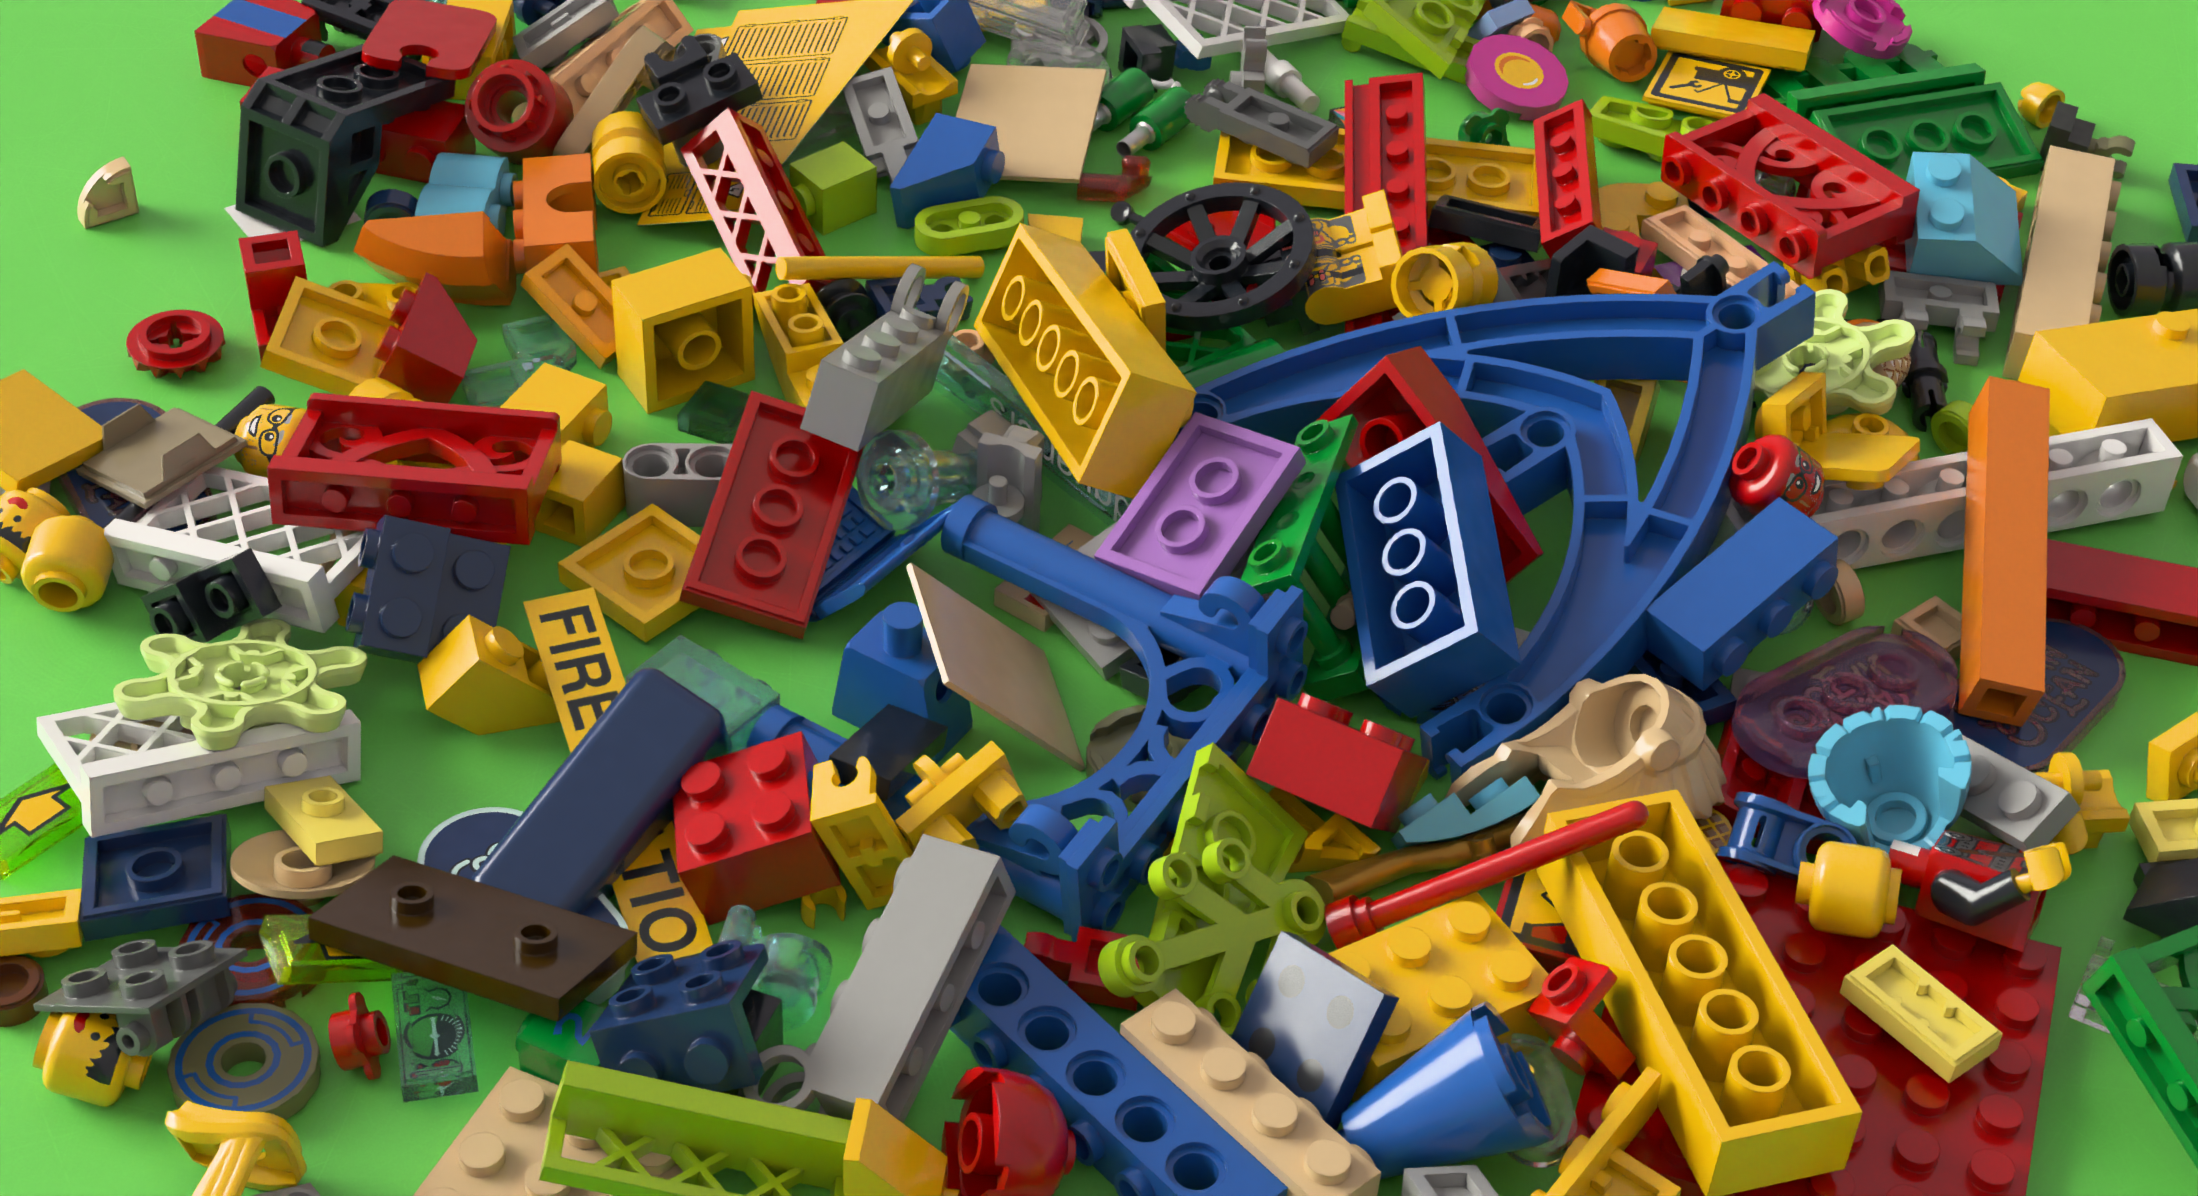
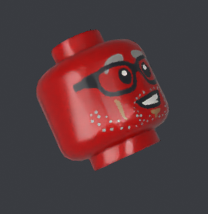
[1729,434,1825,518]

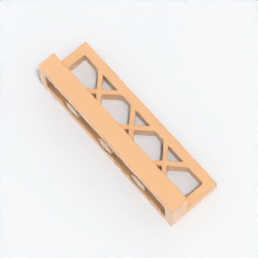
[512,0,694,121]

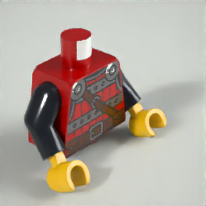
[1888,809,2088,952]

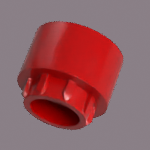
[465,59,574,165]

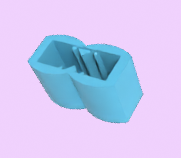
[415,152,518,236]

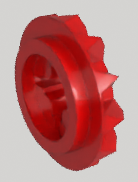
[126,310,225,379]

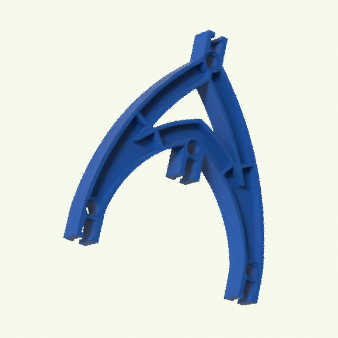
[1172,261,1816,807]

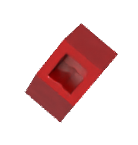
[374,272,478,403]

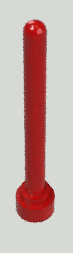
[1324,800,1649,949]

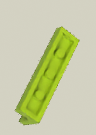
[539,1060,851,1196]

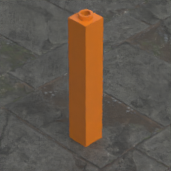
[1958,376,2050,727]

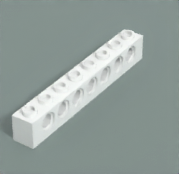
[1706,418,2183,569]

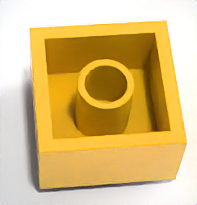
[611,247,755,414]

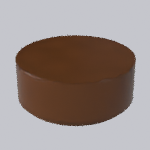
[0,955,49,1027]

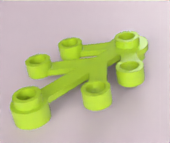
[1098,837,1326,1035]

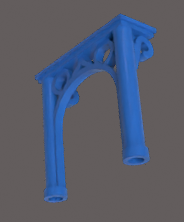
[746,494,1308,942]

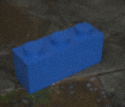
[1646,497,1838,691]

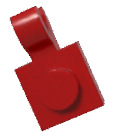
[1024,926,1140,1011]

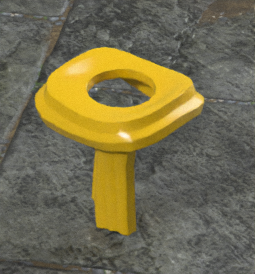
[165,1100,307,1196]

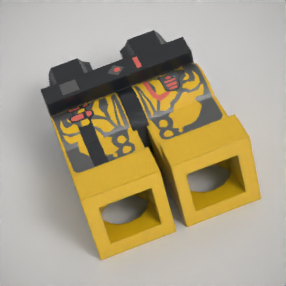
[1258,189,1403,335]

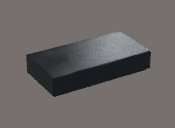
[1428,194,1542,253]
[828,704,948,801]

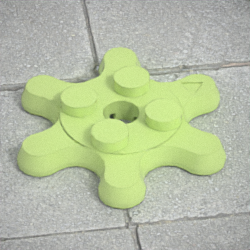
[1753,289,1916,415]
[113,618,367,751]

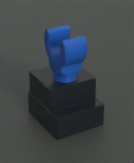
[1118,24,1212,93]

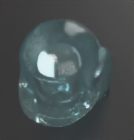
[718,905,832,1032]

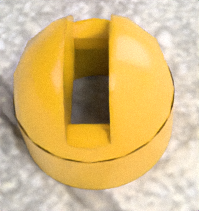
[2017,82,2065,128]

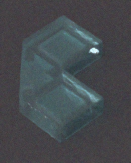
[462,314,577,408]

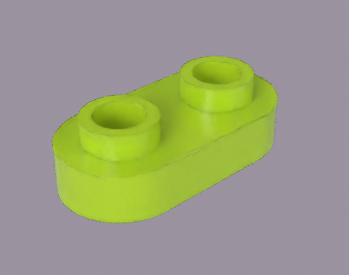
[914,196,1024,256]

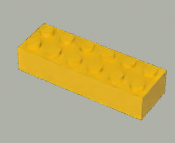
[973,223,1197,499]
[1536,789,1863,1196]

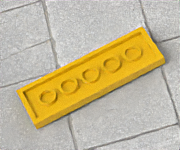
[1213,128,1539,219]

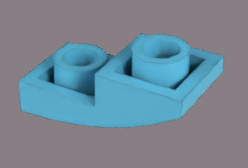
[1390,776,1540,849]

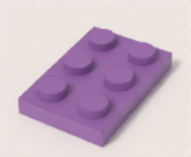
[1094,412,1306,600]

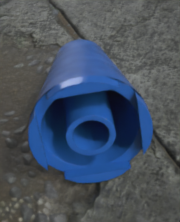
[1337,1001,1554,1180]

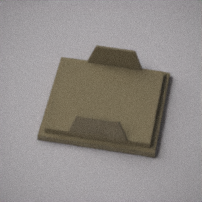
[76,404,248,509]

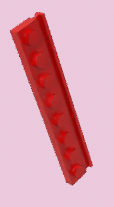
[1345,72,1429,333]

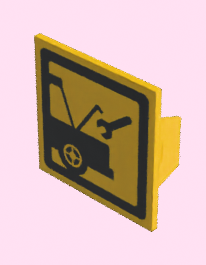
[1642,51,1771,119]

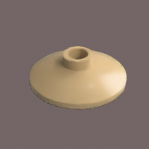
[230,829,375,907]

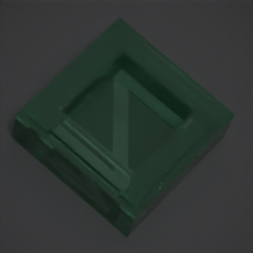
[677,380,750,444]

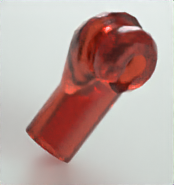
[1077,155,1153,202]

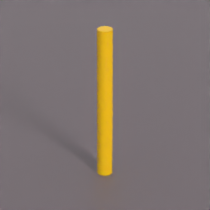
[775,256,985,280]

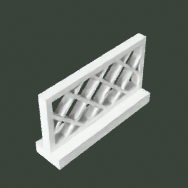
[1123,0,1349,59]
[104,466,364,633]
[36,687,361,838]

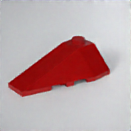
[1316,346,1543,585]

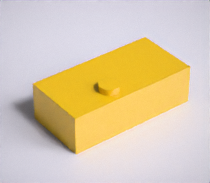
[2018,309,2198,442]

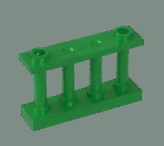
[1241,414,1369,701]

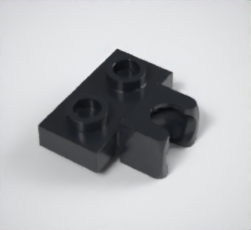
[636,35,763,146]

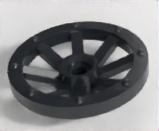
[1130,182,1317,332]

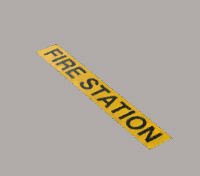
[523,587,713,963]

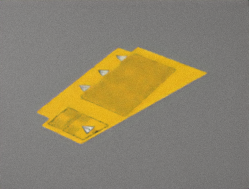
[610,0,914,226]

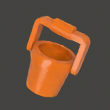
[1561,0,1658,82]

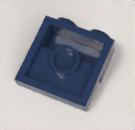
[346,515,511,663]

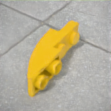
[753,283,881,450]

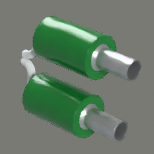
[1093,68,1192,158]

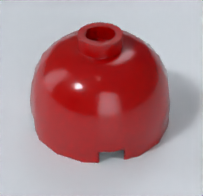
[941,1066,1076,1196]

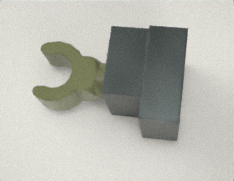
[2039,101,2135,179]

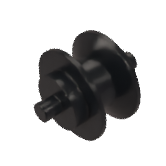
[817,278,877,343]

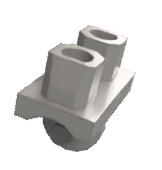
[972,425,1045,533]

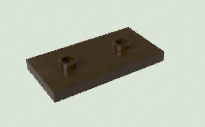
[308,855,637,1022]

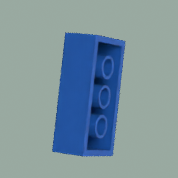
[1335,421,1522,718]

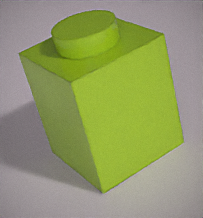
[790,141,877,236]

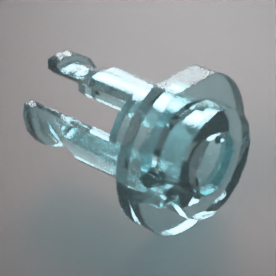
[857,430,977,531]

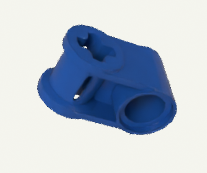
[1716,791,1857,881]

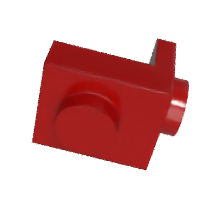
[1526,957,1636,1080]

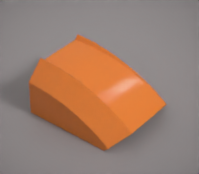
[353,211,517,306]

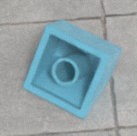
[1905,152,2023,286]

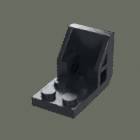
[235,44,456,247]

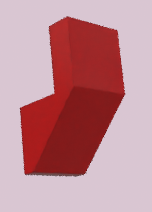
[238,230,307,362]

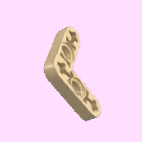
[553,26,676,158]

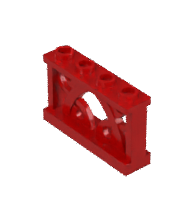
[1661,93,1920,279]
[267,393,562,545]

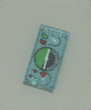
[391,972,479,1102]

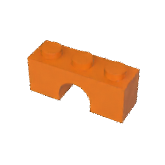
[513,153,599,276]

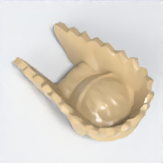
[1445,674,1727,847]

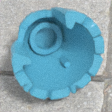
[1808,705,1972,853]

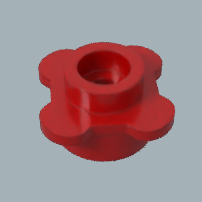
[328,992,391,1080]

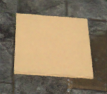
[956,64,1107,183]
[906,563,1085,772]

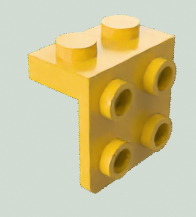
[1755,372,1920,490]

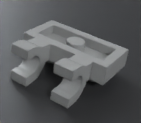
[1878,271,2000,366]

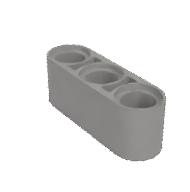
[622,443,732,527]

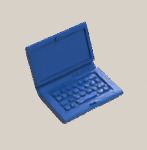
[808,486,957,622]

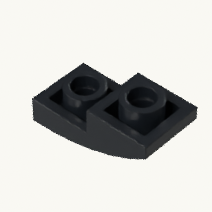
[140,548,282,643]

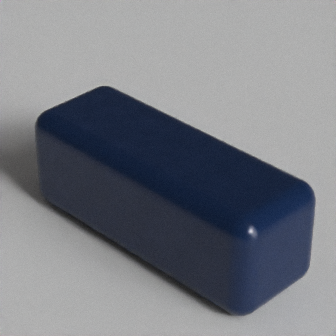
[471,668,731,914]

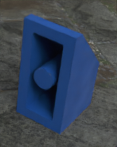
[881,0,986,73]
[890,113,1005,229]

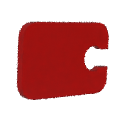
[362,0,497,80]

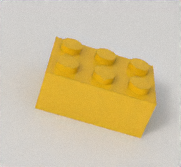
[1328,892,1549,1103]

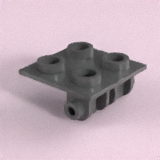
[33,939,248,1057]

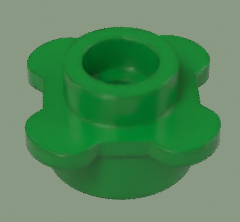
[1458,108,1510,146]

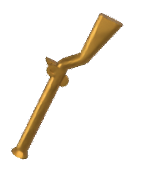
[1304,811,1528,905]

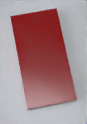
[679,390,864,640]

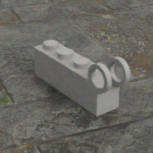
[800,263,969,452]
[743,834,1016,1123]

